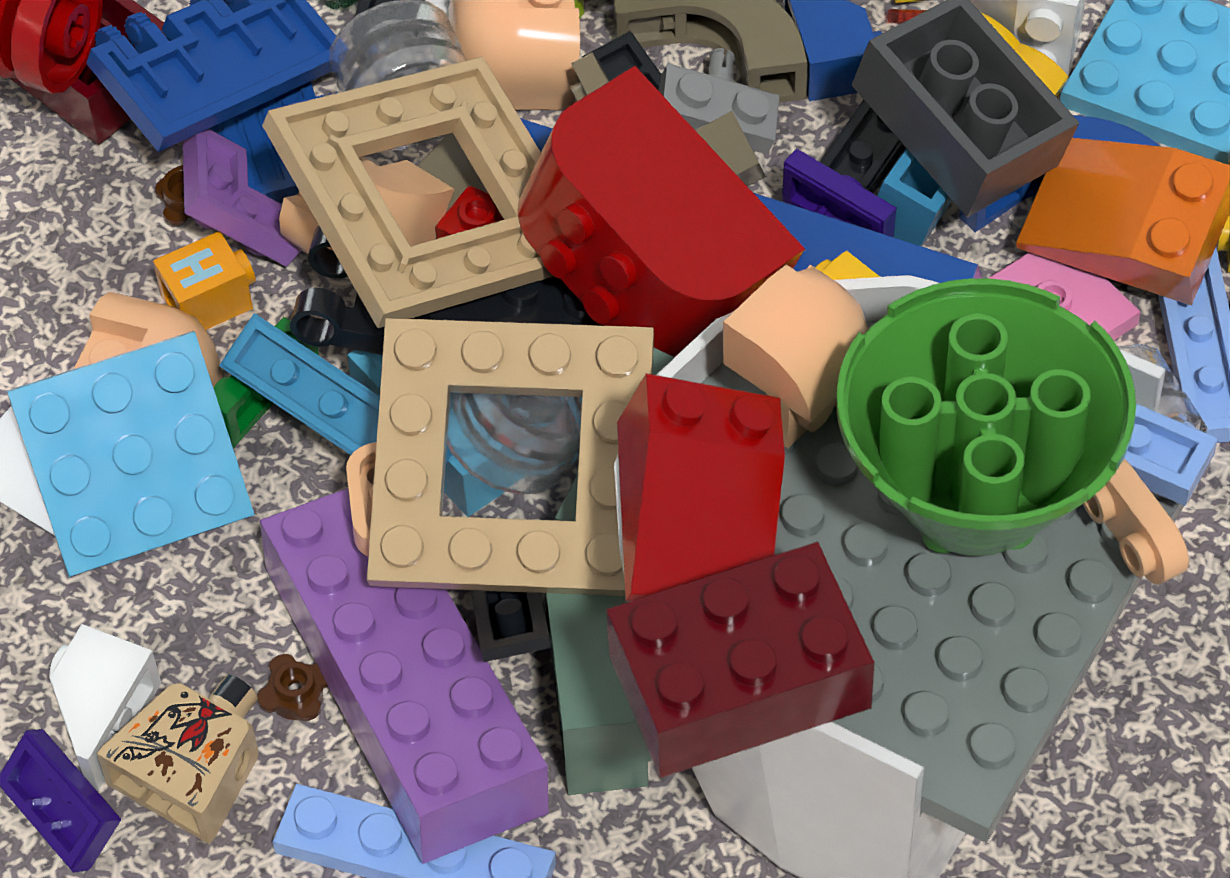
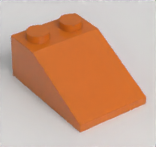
[1016,138,1230,306]

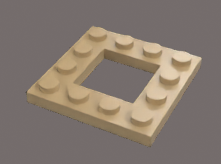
[262,57,553,328]
[367,318,654,596]

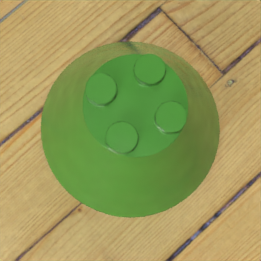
[837,279,1136,556]

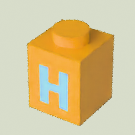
[153,231,256,330]

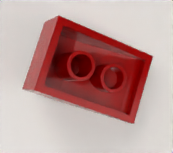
[617,373,785,602]

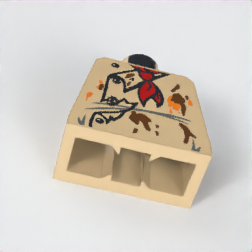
[96,675,259,844]

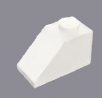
[49,624,161,791]

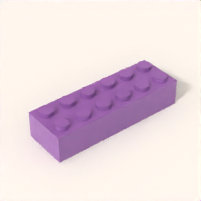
[260,488,549,864]

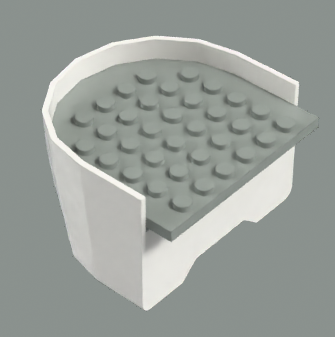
[614,275,1184,878]

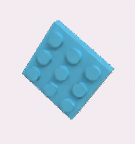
[1060,0,1230,164]
[7,331,255,577]

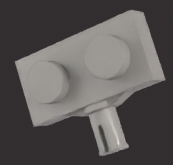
[658,48,779,153]

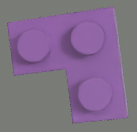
[183,129,301,267]

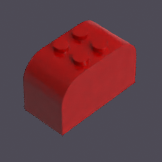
[518,66,805,358]

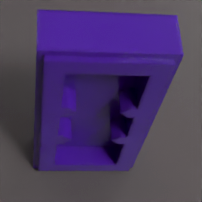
[782,148,897,237]
[0,729,122,873]

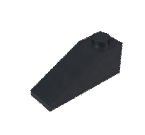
[471,590,552,662]

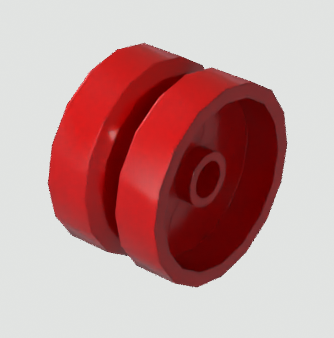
[0,0,103,94]

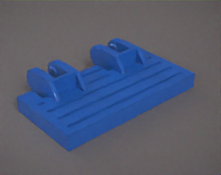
[86,0,350,152]

